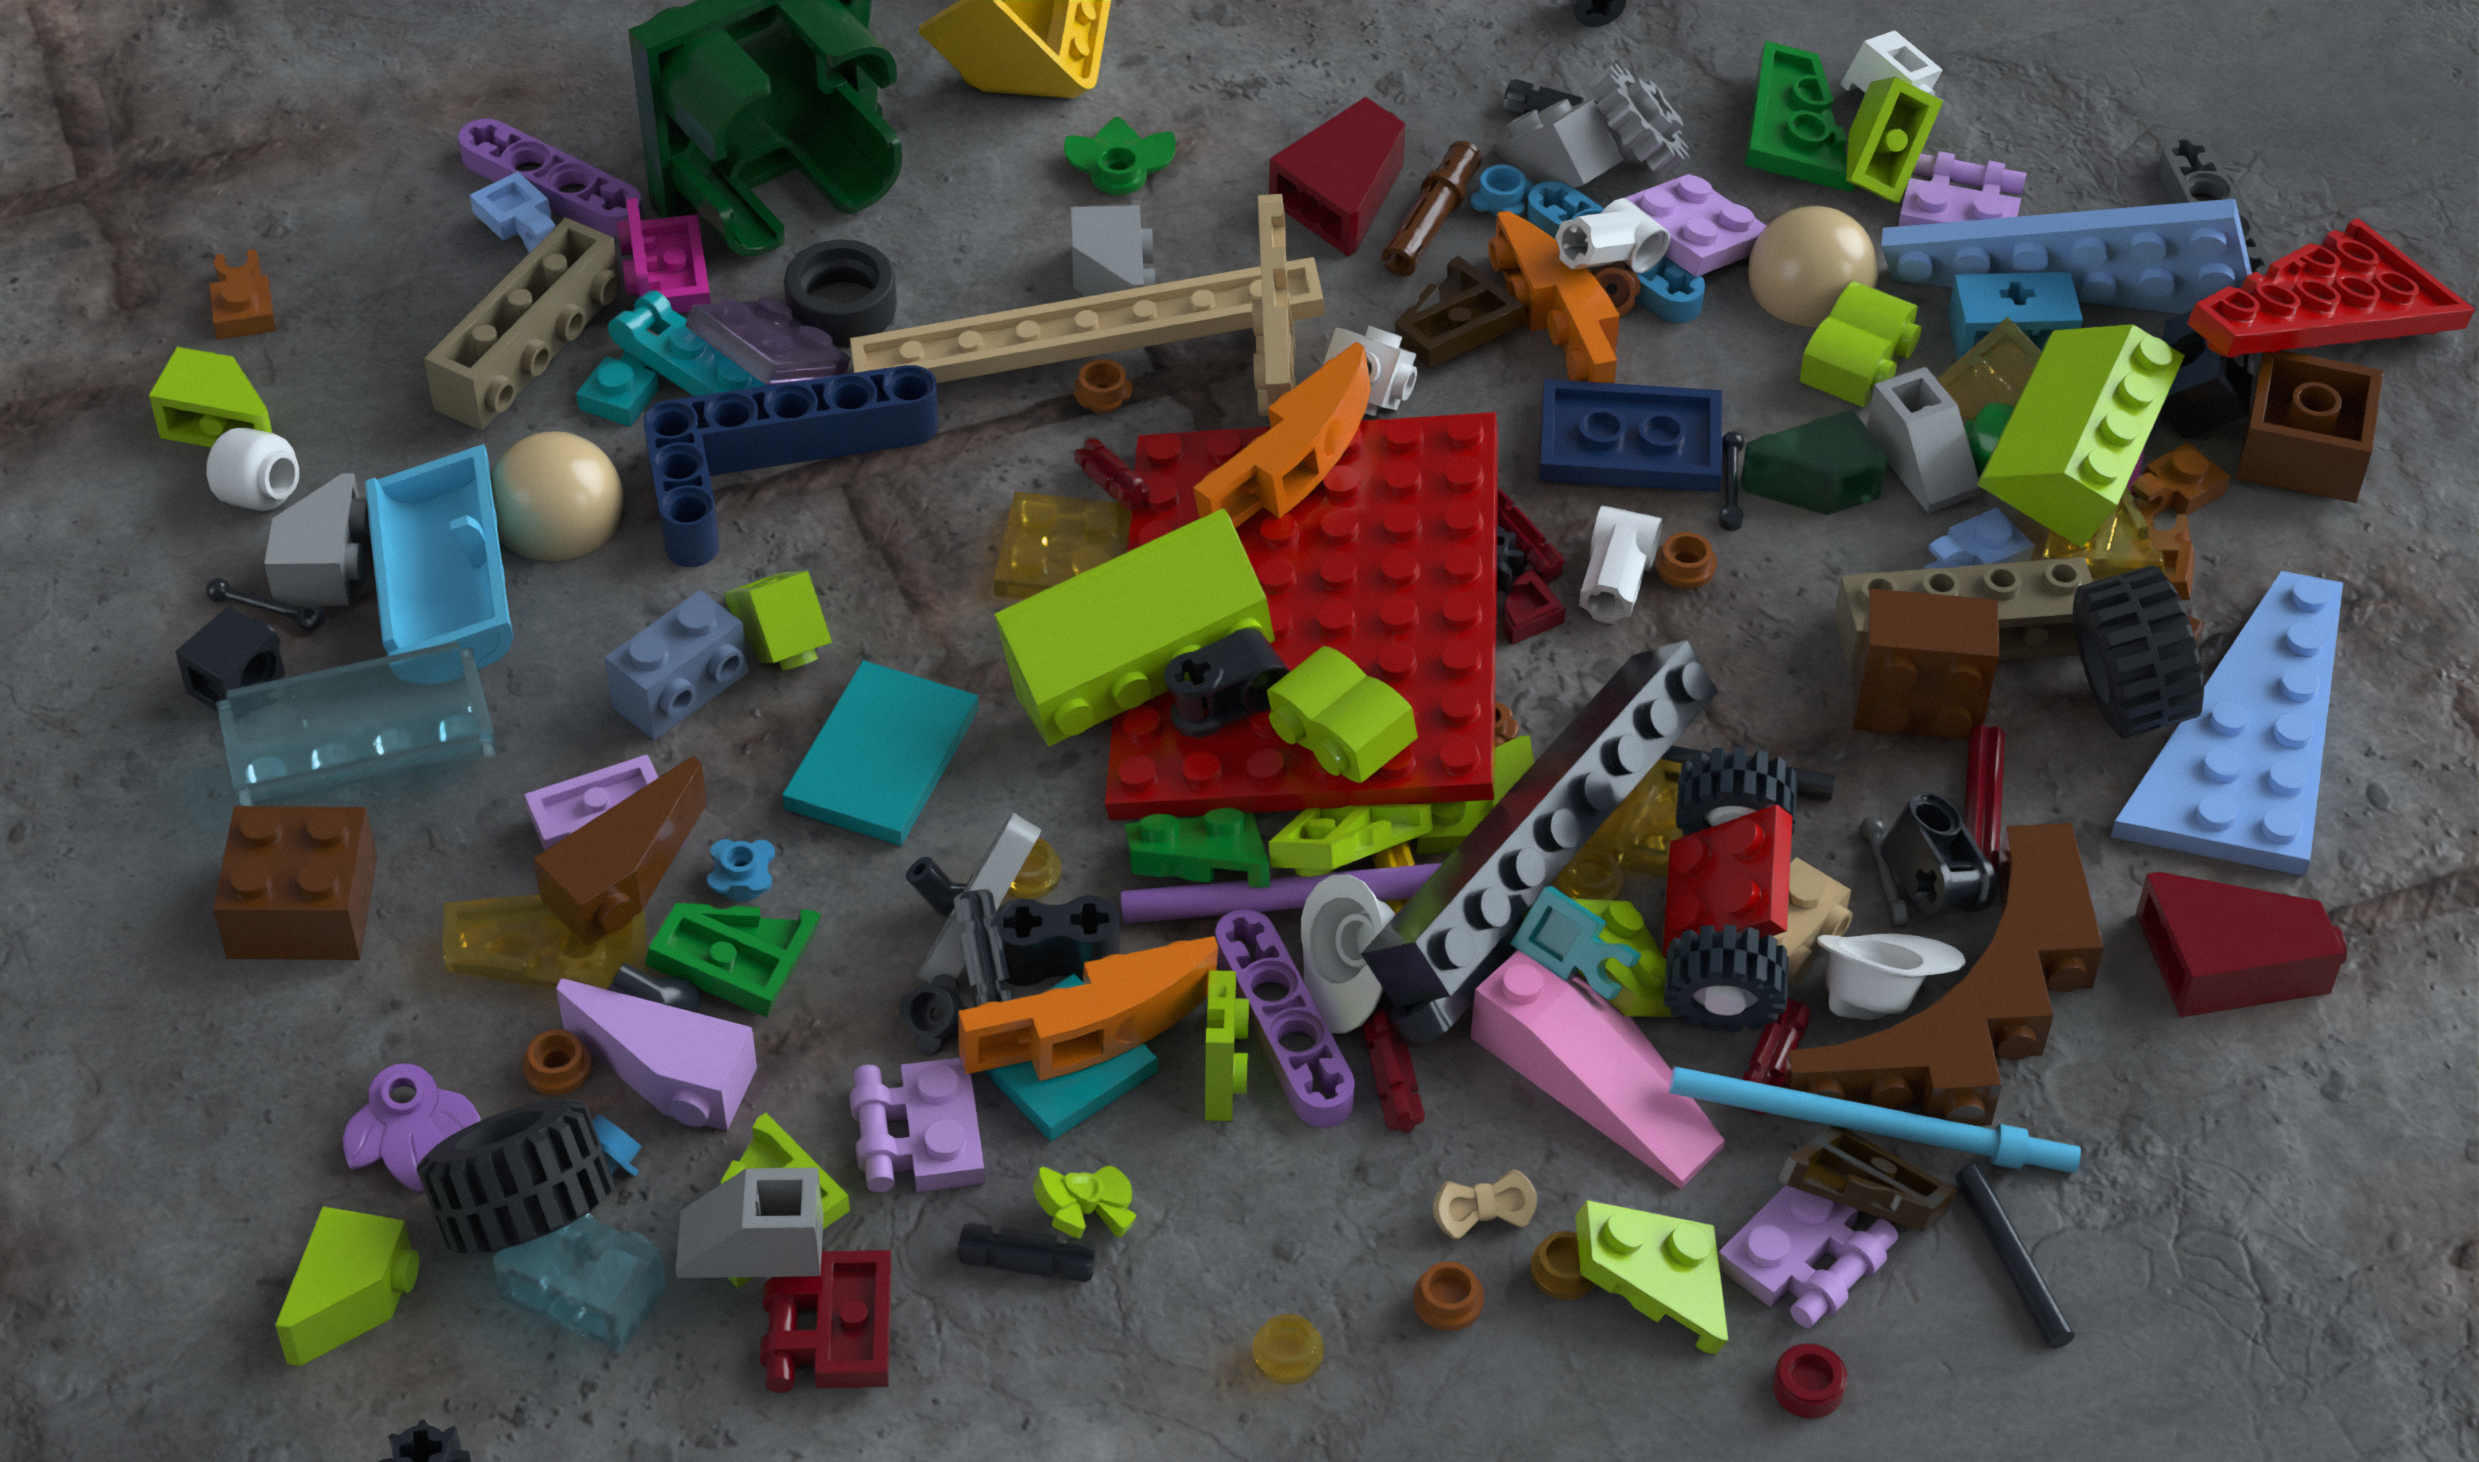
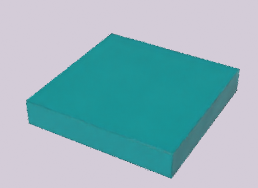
[983,974,1158,1142]

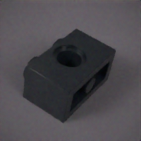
[2159,310,2256,439]

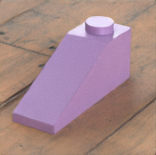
[556,978,757,1131]

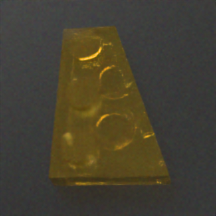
[443,894,649,990]

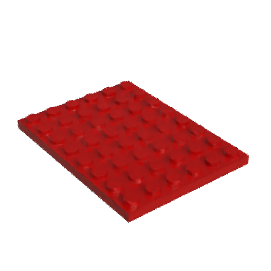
[1105,412,1498,820]

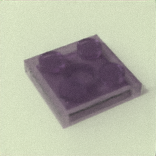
[685,297,851,385]

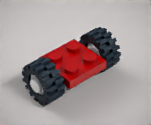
[1662,747,1797,1032]

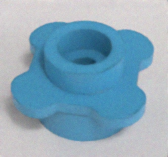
[1470,165,1534,217]
[707,839,775,901]
[592,1114,642,1177]

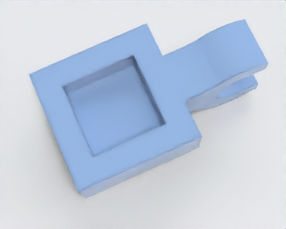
[469,172,555,253]
[1923,507,2035,569]

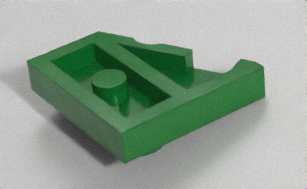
[1124,808,1270,888]
[645,903,821,1018]

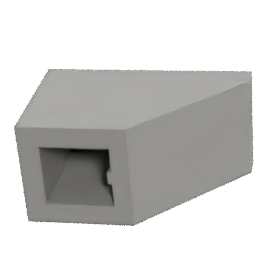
[1492,99,1624,188]
[1071,205,1155,297]
[1865,367,1981,513]
[264,473,370,606]
[676,1168,824,1278]

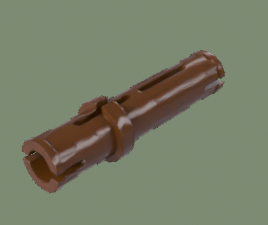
[1381,141,1483,277]

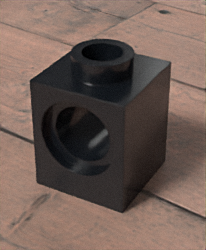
[175,606,286,721]

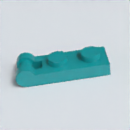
[608,290,776,396]

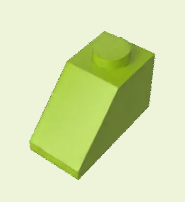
[1846,77,1943,204]
[149,346,272,448]
[723,571,832,671]
[275,1207,419,1366]

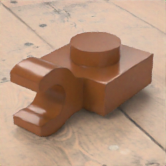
[2124,442,2231,524]

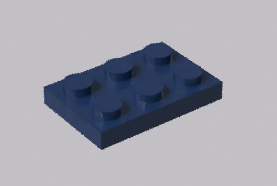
[1539,379,1722,492]

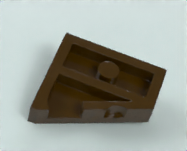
[1395,256,1525,368]
[1778,1126,1957,1232]

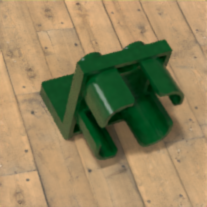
[628,0,902,256]

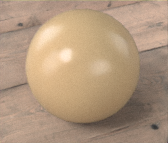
[1748,206,1878,327]
[490,431,623,561]

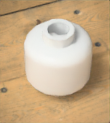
[206,428,299,511]

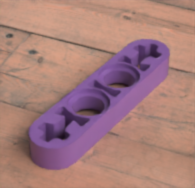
[458,119,644,238]
[1215,909,1355,1128]

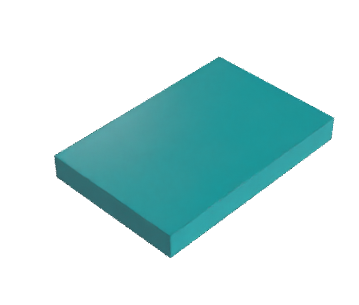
[782,660,979,846]

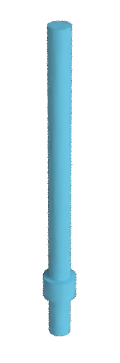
[1669,1066,2081,1174]

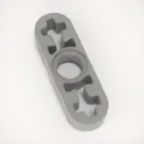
[916,812,1041,984]

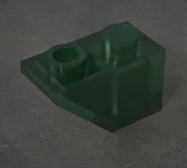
[1740,409,1888,515]

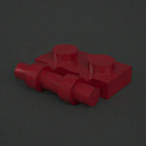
[759,1250,892,1393]

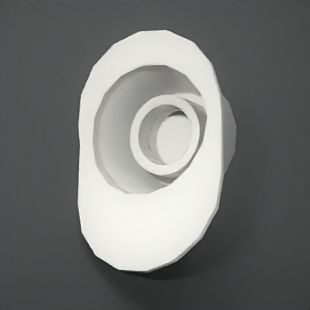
[1301,874,1396,1034]
[1817,934,1965,1020]

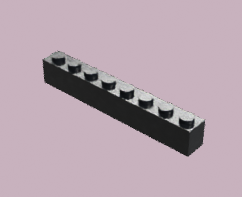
[1361,640,1719,1008]

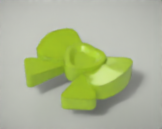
[1033,1166,1136,1239]

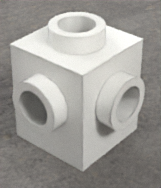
[1323,326,1417,416]

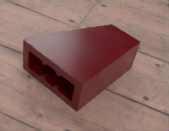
[1269,97,1406,257]
[2135,872,2347,1018]

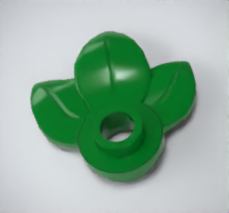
[1064,117,1176,196]

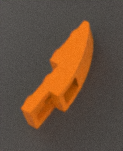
[1488,211,1620,383]
[1193,342,1371,528]
[958,936,1218,1081]

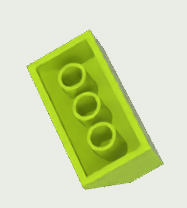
[1977,324,2185,548]
[994,508,1275,747]

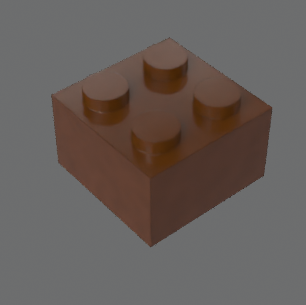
[2236,350,2384,503]
[1853,588,1999,739]
[213,806,378,960]

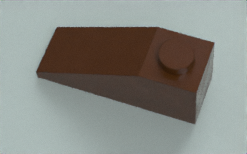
[533,755,707,947]

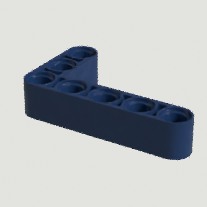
[643,365,939,567]

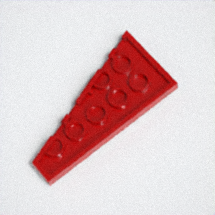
[2187,218,2475,358]

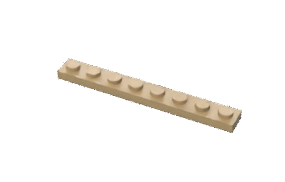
[850,257,1325,383]

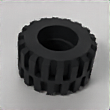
[2072,565,2204,739]
[417,1099,615,1253]

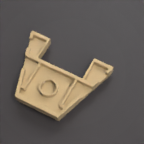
[1252,194,1296,417]

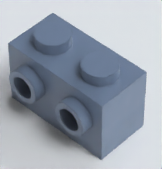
[604,590,749,740]

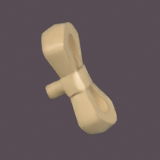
[1432,1169,1537,1240]

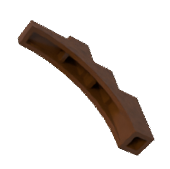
[1781,823,2104,1126]

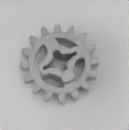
[1590,64,1690,177]

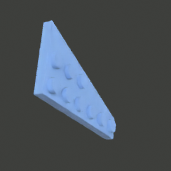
[1881,199,2252,314]
[2111,571,2343,876]

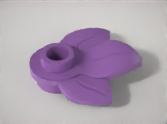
[343,1063,481,1194]

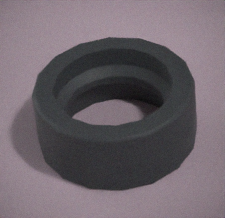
[784,239,897,347]

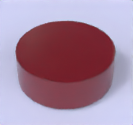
[1773,1343,1847,1418]

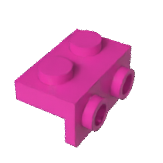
[617,198,711,313]

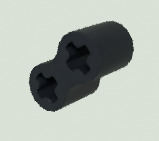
[992,895,1120,986]

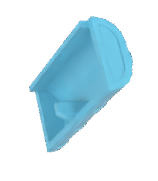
[365,444,513,682]

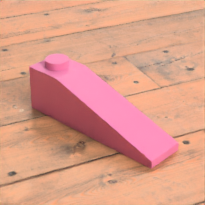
[1470,950,1725,1189]

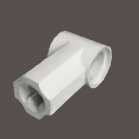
[1555,198,1670,273]
[1579,506,1662,624]

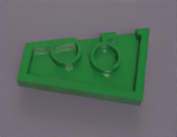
[1744,40,1855,193]

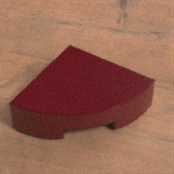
[1503,569,1566,645]

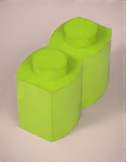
[1799,281,1921,407]
[1267,646,1418,783]

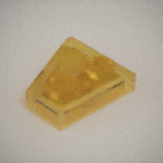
[1573,759,1684,879]

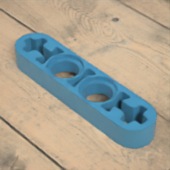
[1526,181,1705,323]

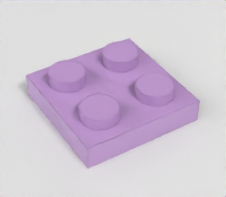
[1624,174,1766,277]

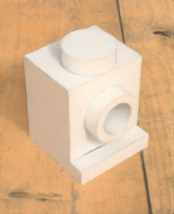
[1840,30,1943,96]

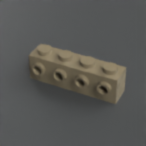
[424,217,621,431]
[1834,557,2093,673]

